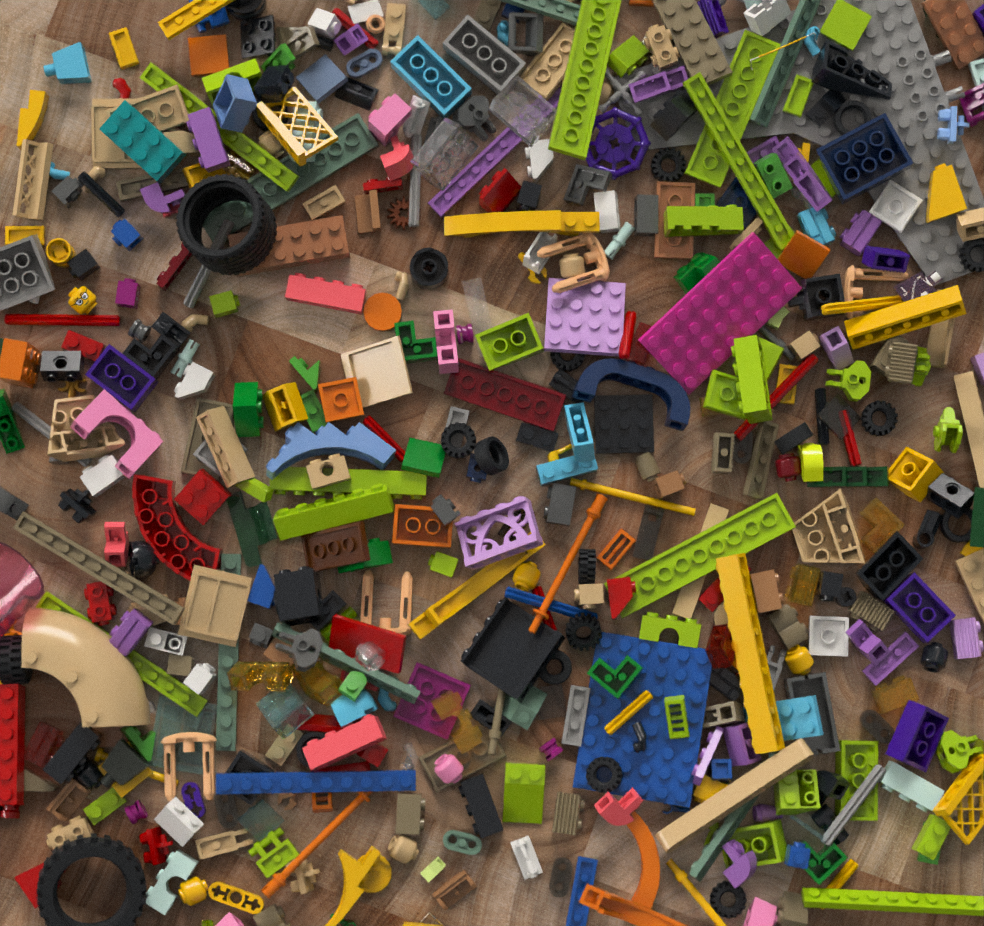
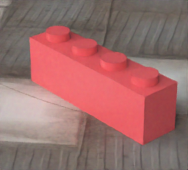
[285,273,367,315]
[302,714,387,771]

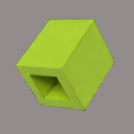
[209,290,241,318]
[428,551,459,578]

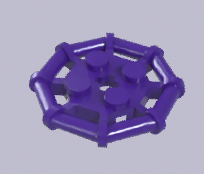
[586,107,651,180]

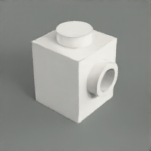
[308,8,342,40]

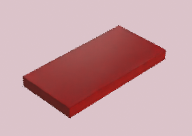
[329,614,406,674]

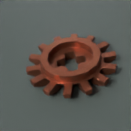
[387,196,421,230]

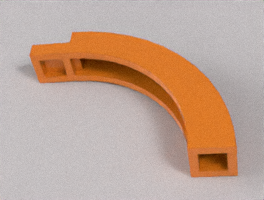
[626,811,660,909]

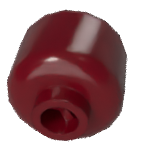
[775,453,801,482]

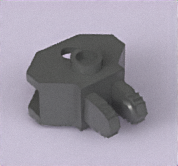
[452,96,496,141]
[275,628,323,672]

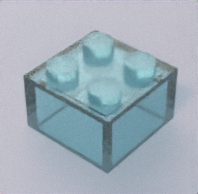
[256,679,314,739]

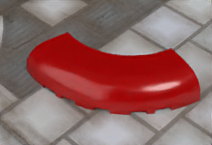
[132,474,223,581]

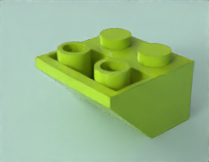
[773,769,820,815]

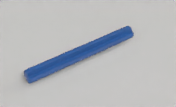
[504,587,598,619]

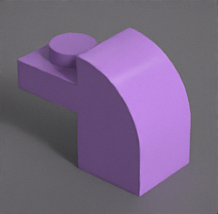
[140,182,185,213]
[845,619,891,666]
[722,839,757,888]

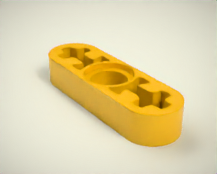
[208,881,264,914]

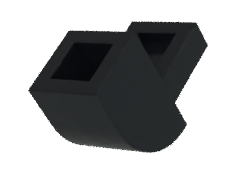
[817,770,850,807]

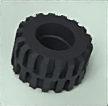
[0,635,33,684]

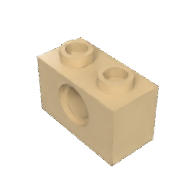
[306,453,351,490]

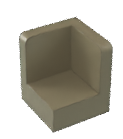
[167,654,195,676]

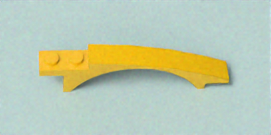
[444,210,600,238]
[408,532,546,641]
[325,846,380,926]

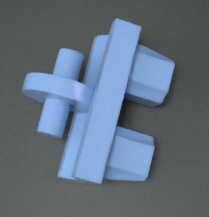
[937,106,970,144]

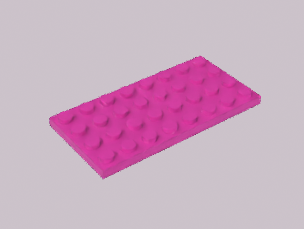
[638,232,802,395]

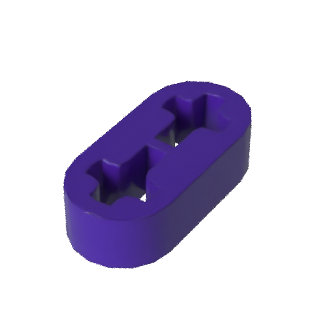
[181,782,206,818]

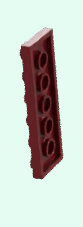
[444,358,566,432]

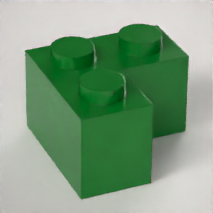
[673,252,720,294]
[394,320,438,364]
[233,382,264,437]
[338,538,393,574]
[587,655,644,699]
[800,840,848,885]

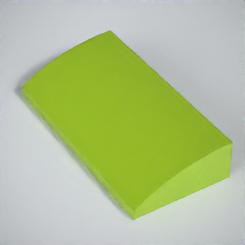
[835,740,878,821]

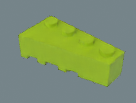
[663,205,744,237]

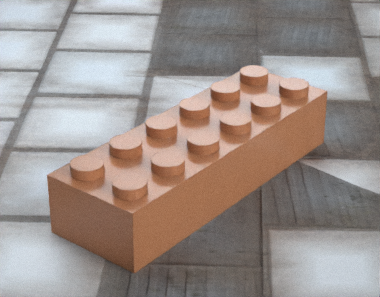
[228,215,350,277]

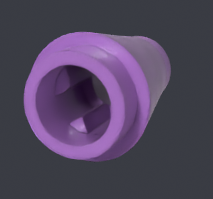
[752,803,783,823]

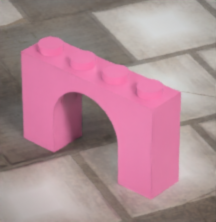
[70,389,163,479]

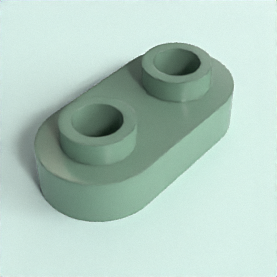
[443,830,482,855]

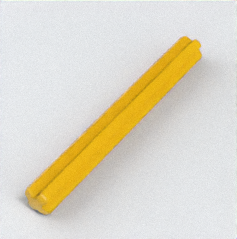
[821,295,903,315]

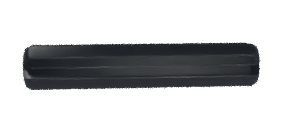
[78,171,125,218]
[815,388,830,445]

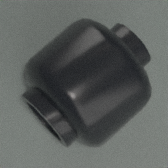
[920,642,948,673]
[75,760,104,789]

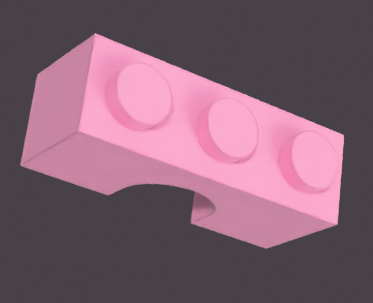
[433,310,459,374]

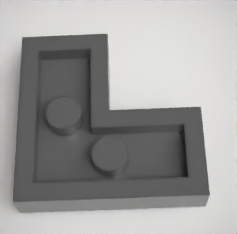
[563,164,612,206]

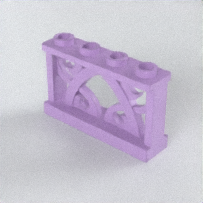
[454,496,543,571]

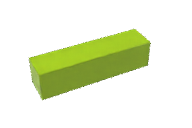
[235,477,274,503]

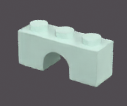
[146,849,199,915]

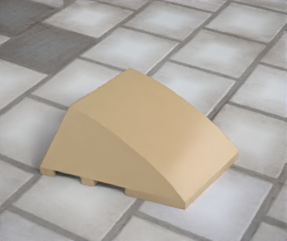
[47,395,125,462]
[792,488,866,563]

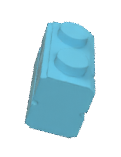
[796,207,836,246]

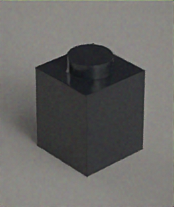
[67,249,100,281]

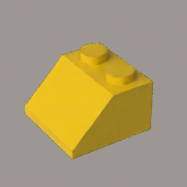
[889,446,944,503]

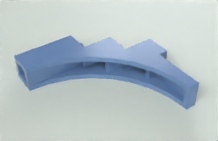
[266,422,396,480]

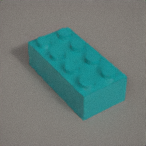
[99,100,186,183]

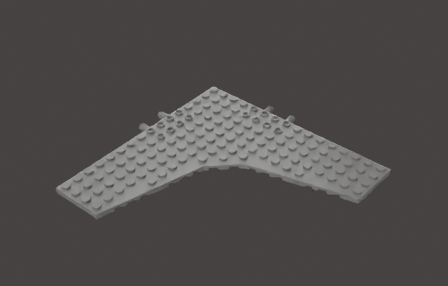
[612,0,984,287]

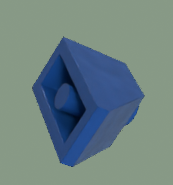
[247,564,276,609]

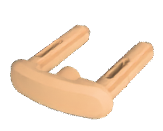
[537,233,610,293]
[842,265,909,319]
[360,570,413,636]
[161,732,217,802]

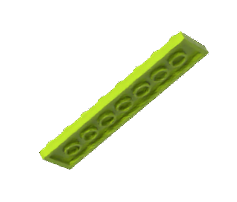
[685,30,781,188]

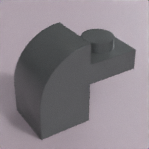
[0,486,29,520]

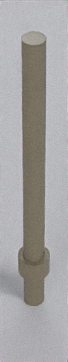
[488,688,505,755]

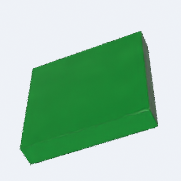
[401,437,446,478]

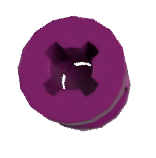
[456,323,474,344]
[538,737,563,761]
[124,800,148,825]

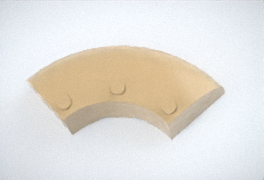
[22,608,151,727]

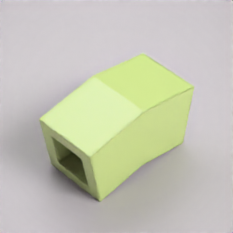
[766,306,790,330]
[420,856,446,882]

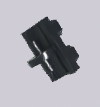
[151,312,191,348]
[58,488,97,523]

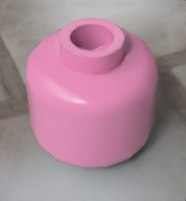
[434,754,463,784]

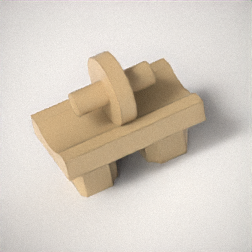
[285,858,320,894]

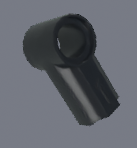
[913,510,943,549]
[811,804,849,845]

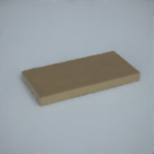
[180,397,234,481]
[419,724,506,793]

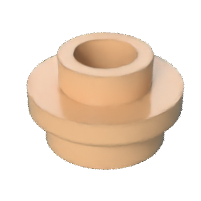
[366,15,385,34]

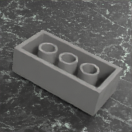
[443,14,526,97]

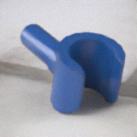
[662,803,690,814]

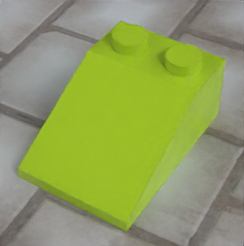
[475,313,544,371]
[502,762,545,824]
[722,819,787,869]

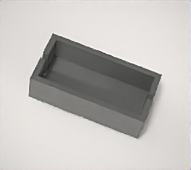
[783,672,840,755]

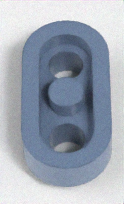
[346,49,382,79]

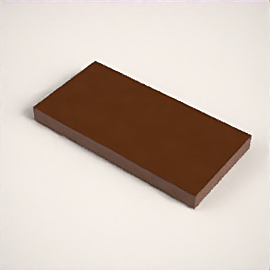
[301,521,370,572]

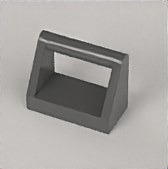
[508,12,543,57]

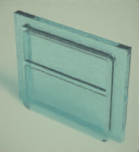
[148,695,217,775]

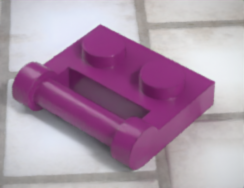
[960,83,984,127]

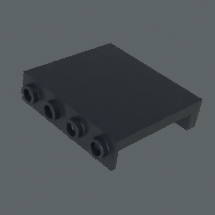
[461,597,566,703]

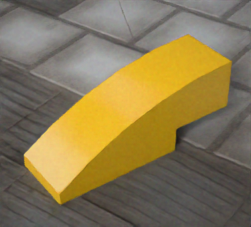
[16,90,49,150]

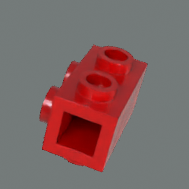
[84,581,117,626]

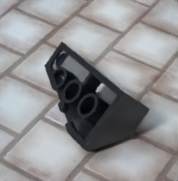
[811,40,892,100]

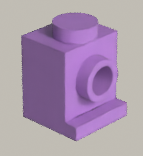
[334,23,368,56]

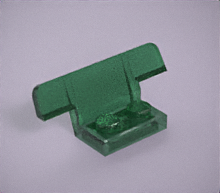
[227,491,277,567]

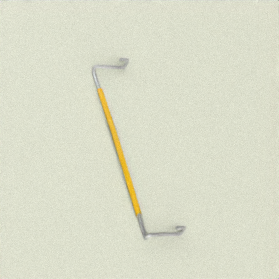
[750,32,817,71]

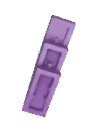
[628,65,690,103]
[772,136,833,212]

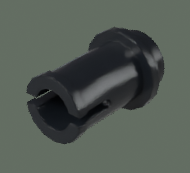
[316,33,334,52]

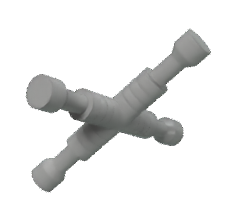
[598,68,647,116]

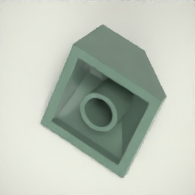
[494,686,547,730]

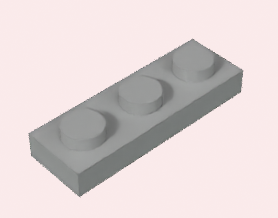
[561,685,590,747]

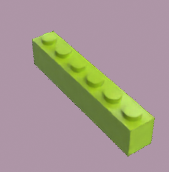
[273,484,394,541]

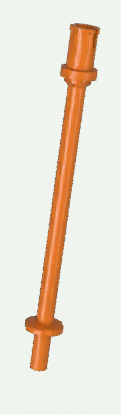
[528,494,608,634]
[260,791,373,899]

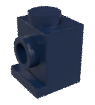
[467,453,487,483]

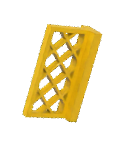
[256,86,338,167]
[932,754,984,845]

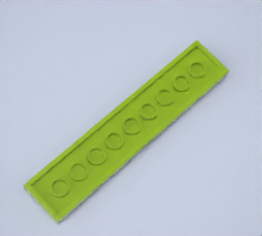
[548,0,622,160]
[604,493,796,619]

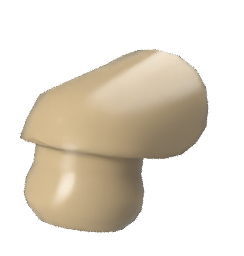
[85,166,106,193]
[395,271,409,300]

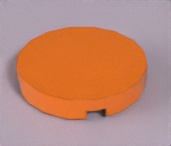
[363,293,402,331]

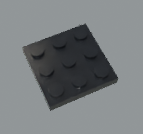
[594,394,654,454]

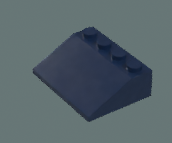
[816,113,913,205]

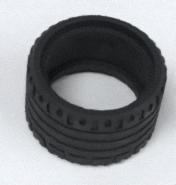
[176,174,277,276]

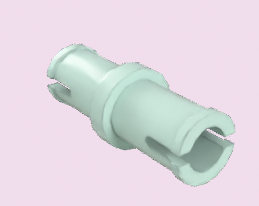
[604,222,635,260]
[170,338,200,378]

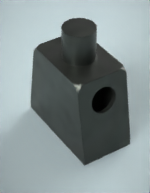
[100,739,150,788]

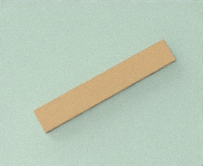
[672,503,729,618]

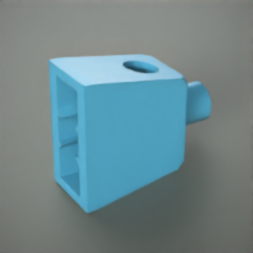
[43,42,92,84]

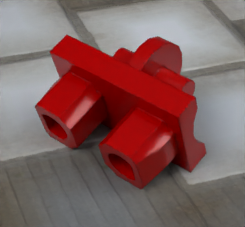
[139,826,173,865]

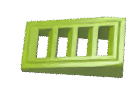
[664,695,690,739]

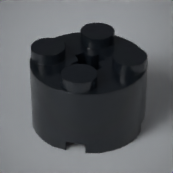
[410,247,449,290]

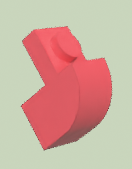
[380,135,415,181]
[104,522,129,567]
[594,787,643,826]

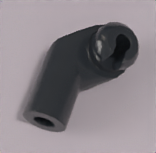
[632,722,647,753]

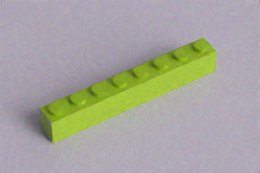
[269,467,427,500]

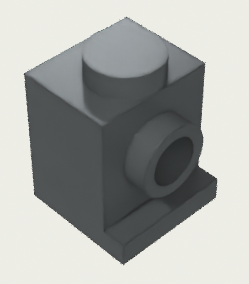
[52,175,84,209]
[431,494,461,526]
[249,623,273,649]

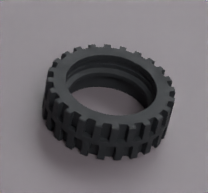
[37,833,147,926]

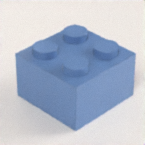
[212,74,257,133]

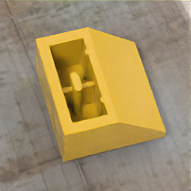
[263,382,309,432]

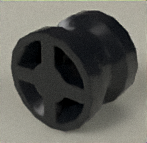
[835,587,856,607]

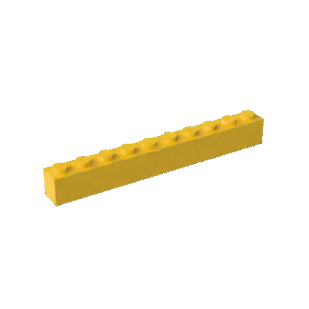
[716,553,785,754]

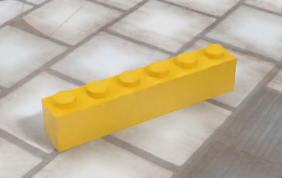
[844,285,967,350]

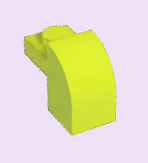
[798,443,823,482]

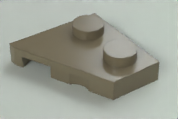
[276,27,320,60]

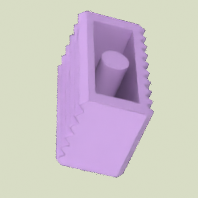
[949,617,984,659]

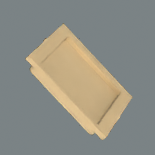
[91,98,141,169]
[341,336,413,408]
[177,565,252,647]

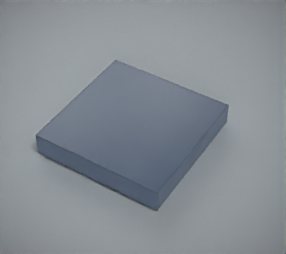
[296,54,348,104]

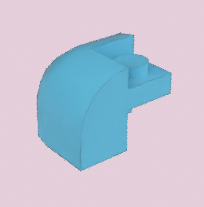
[328,689,379,727]

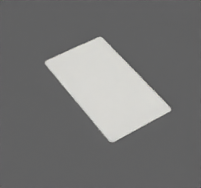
[348,0,384,24]

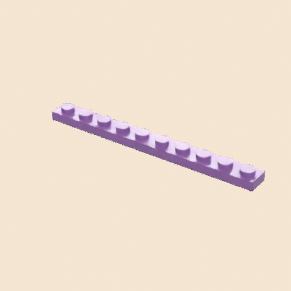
[428,83,563,218]

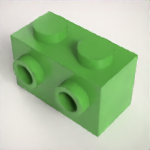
[753,153,793,199]

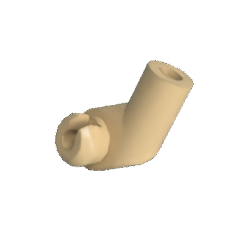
[181,314,209,332]

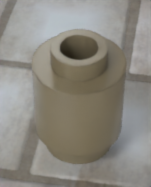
[635,452,661,482]

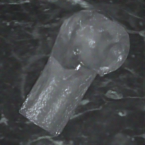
[401,742,418,770]

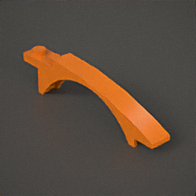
[579,884,688,926]

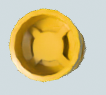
[46,238,76,268]

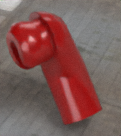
[112,78,131,99]

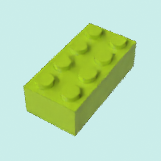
[731,335,773,424]

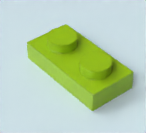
[83,787,127,825]

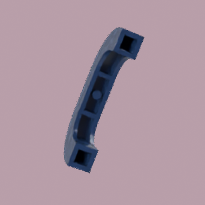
[572,358,690,431]

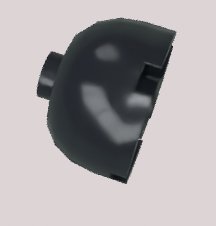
[128,541,160,580]

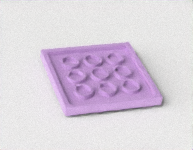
[544,278,626,357]

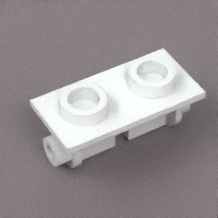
[402,95,431,137]
[510,835,543,880]

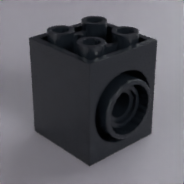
[274,566,325,626]

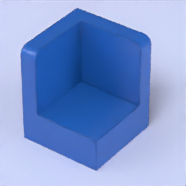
[709,759,732,784]

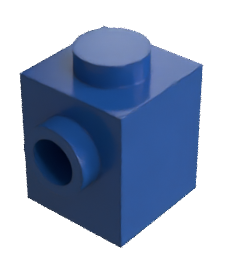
[111,219,143,252]
[784,842,811,869]

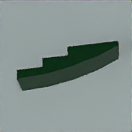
[807,466,889,487]

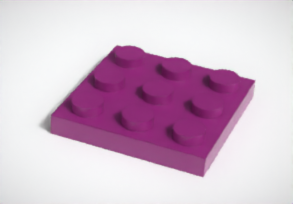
[393,662,471,740]

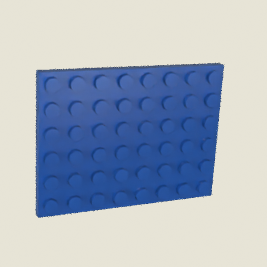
[573,632,715,808]

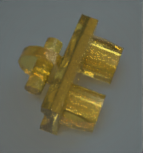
[223,150,255,180]

